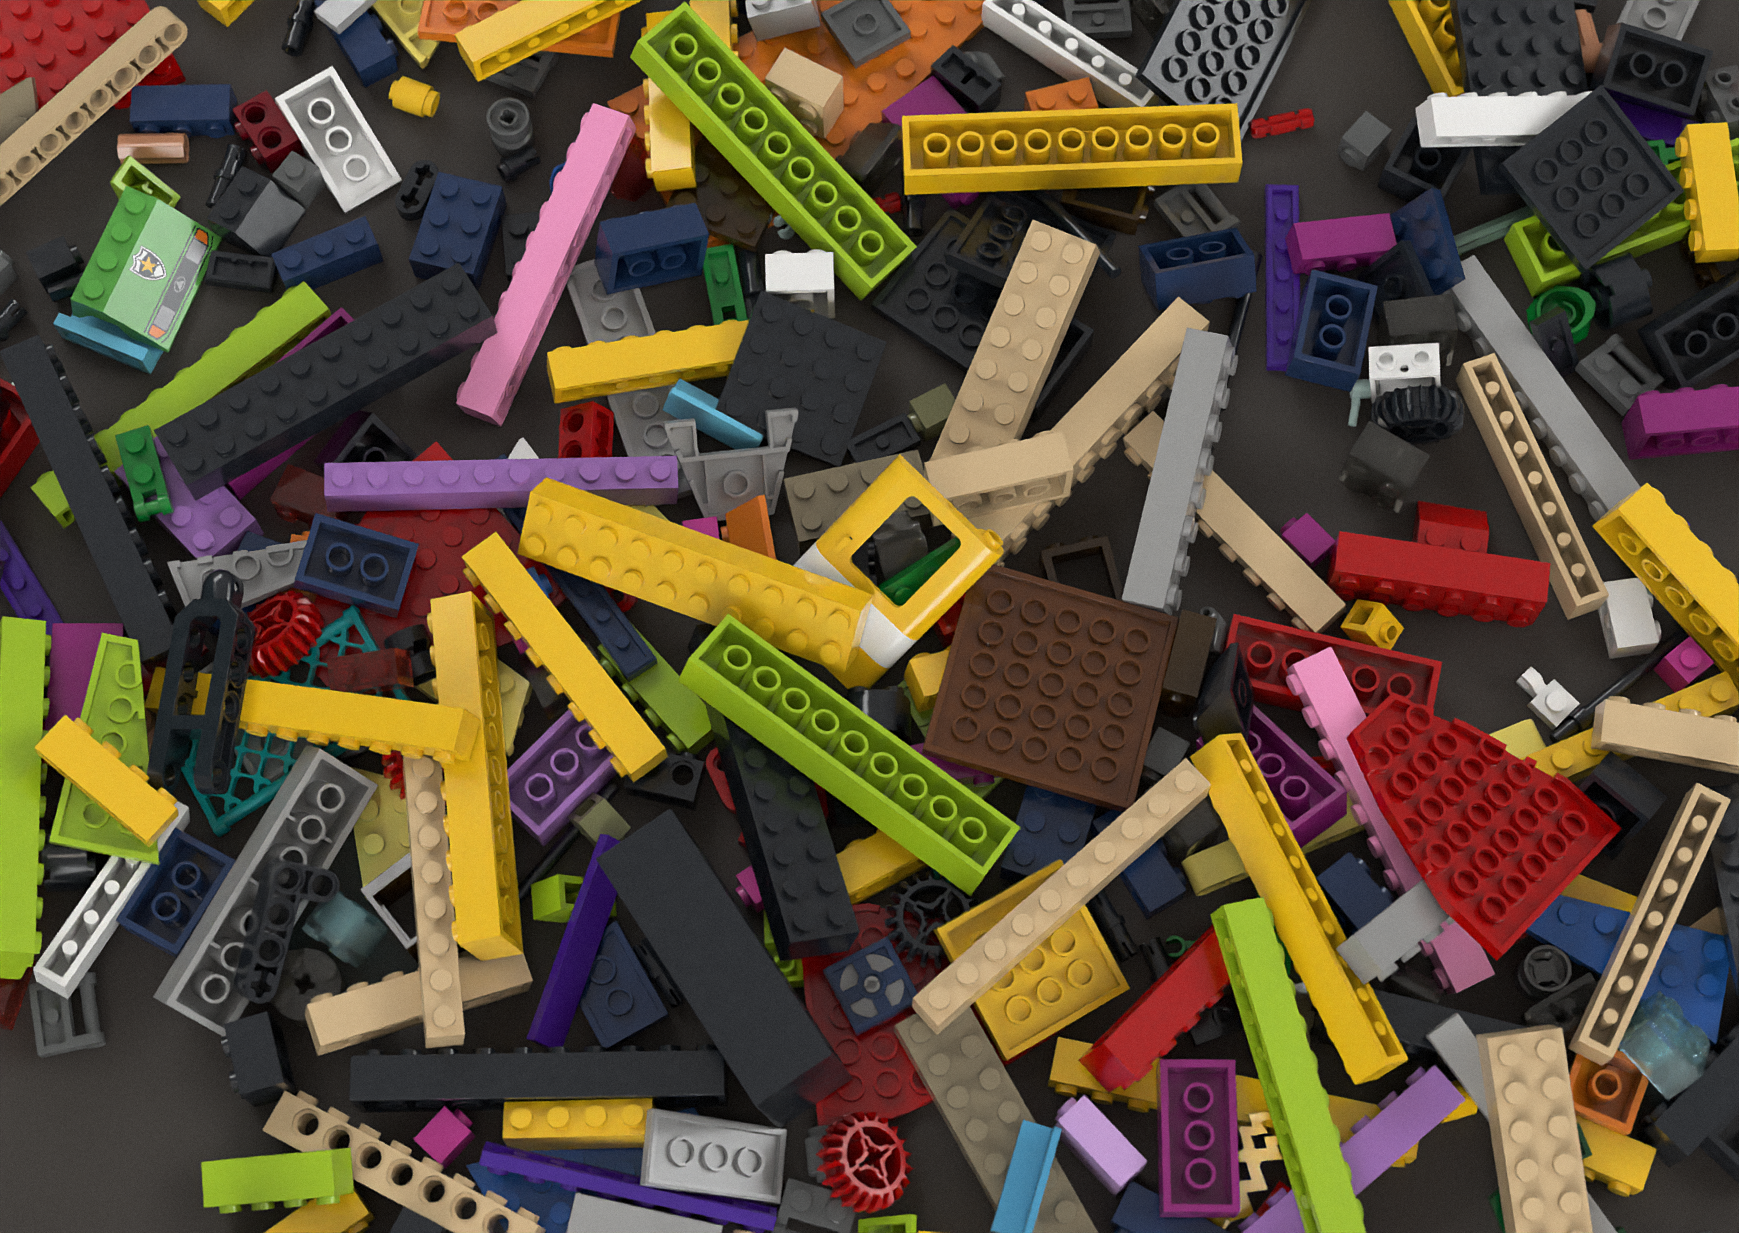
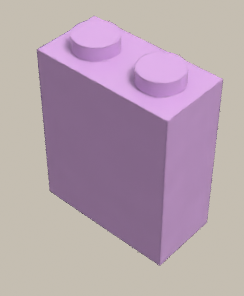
[1055,1095,1148,1197]

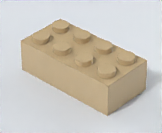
[924,431,1074,527]

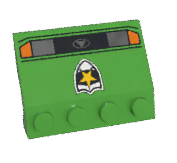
[70,186,222,353]

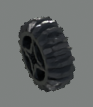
[1370,384,1465,446]
[885,870,979,969]

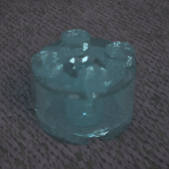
[302,890,390,968]

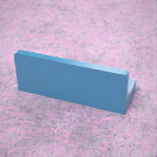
[990,1120,1062,1233]

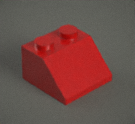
[1412,501,1489,553]

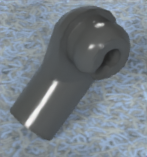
[964,51,1006,84]
[1198,606,1229,659]

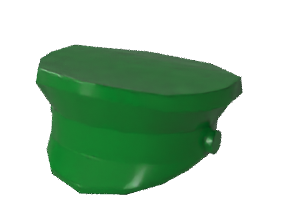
[1526,285,1596,345]

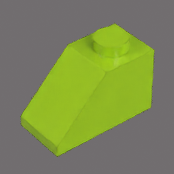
[531,874,617,923]

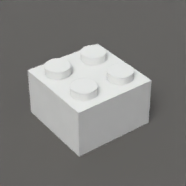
[765,250,835,318]

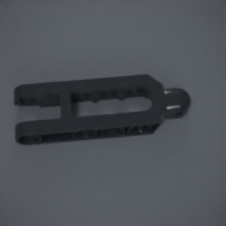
[147,569,256,794]

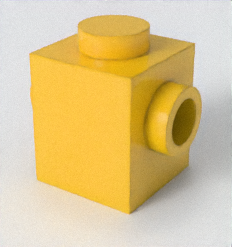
[1340,599,1404,650]

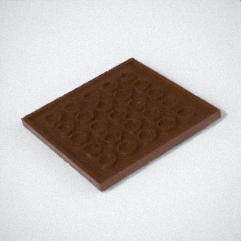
[921,564,1179,812]

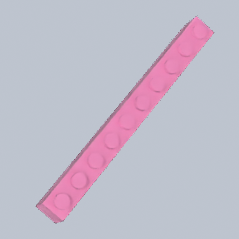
[456,103,637,427]
[1286,647,1495,994]

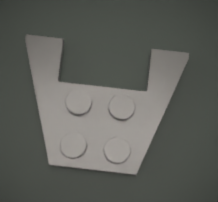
[663,407,798,521]

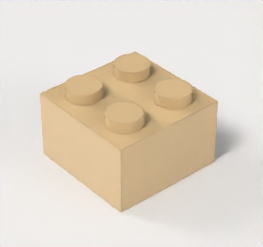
[765,48,844,140]

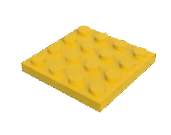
[934,859,1130,1060]

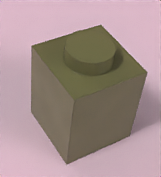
[907,383,955,442]
[567,792,631,847]

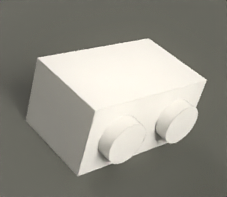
[1598,578,1661,659]

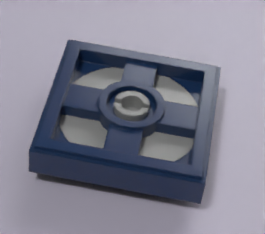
[823,936,918,1036]

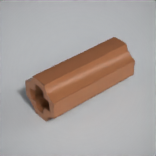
[117,133,190,164]

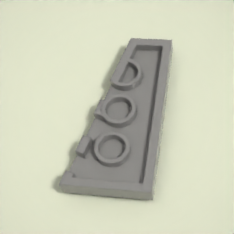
[167,540,307,609]

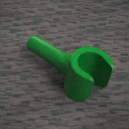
[1165,935,1196,960]

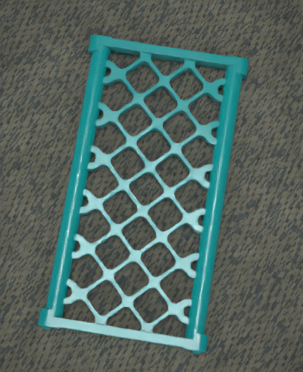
[181,604,411,838]

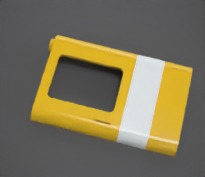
[793,454,1004,690]

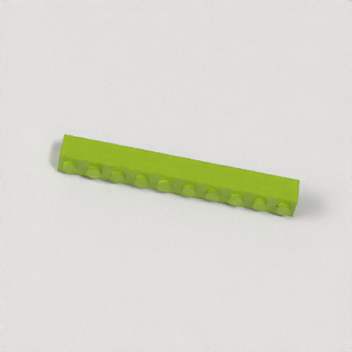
[30,281,331,528]
[1211,897,1366,1233]

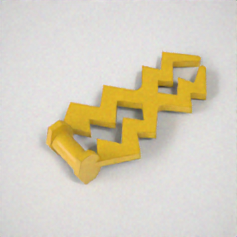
[1206,1111,1283,1230]

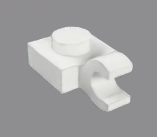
[1516,667,1580,730]

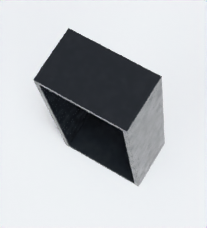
[596,808,853,1129]

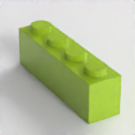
[597,621,714,754]
[201,1147,354,1213]

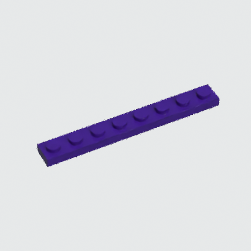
[479,1141,777,1233]

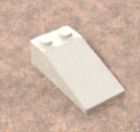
[275,66,402,213]

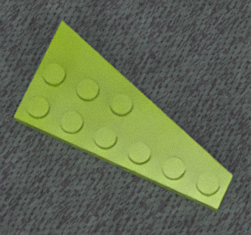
[49,633,160,865]

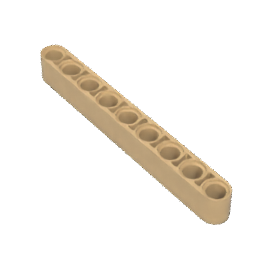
[0,6,188,206]

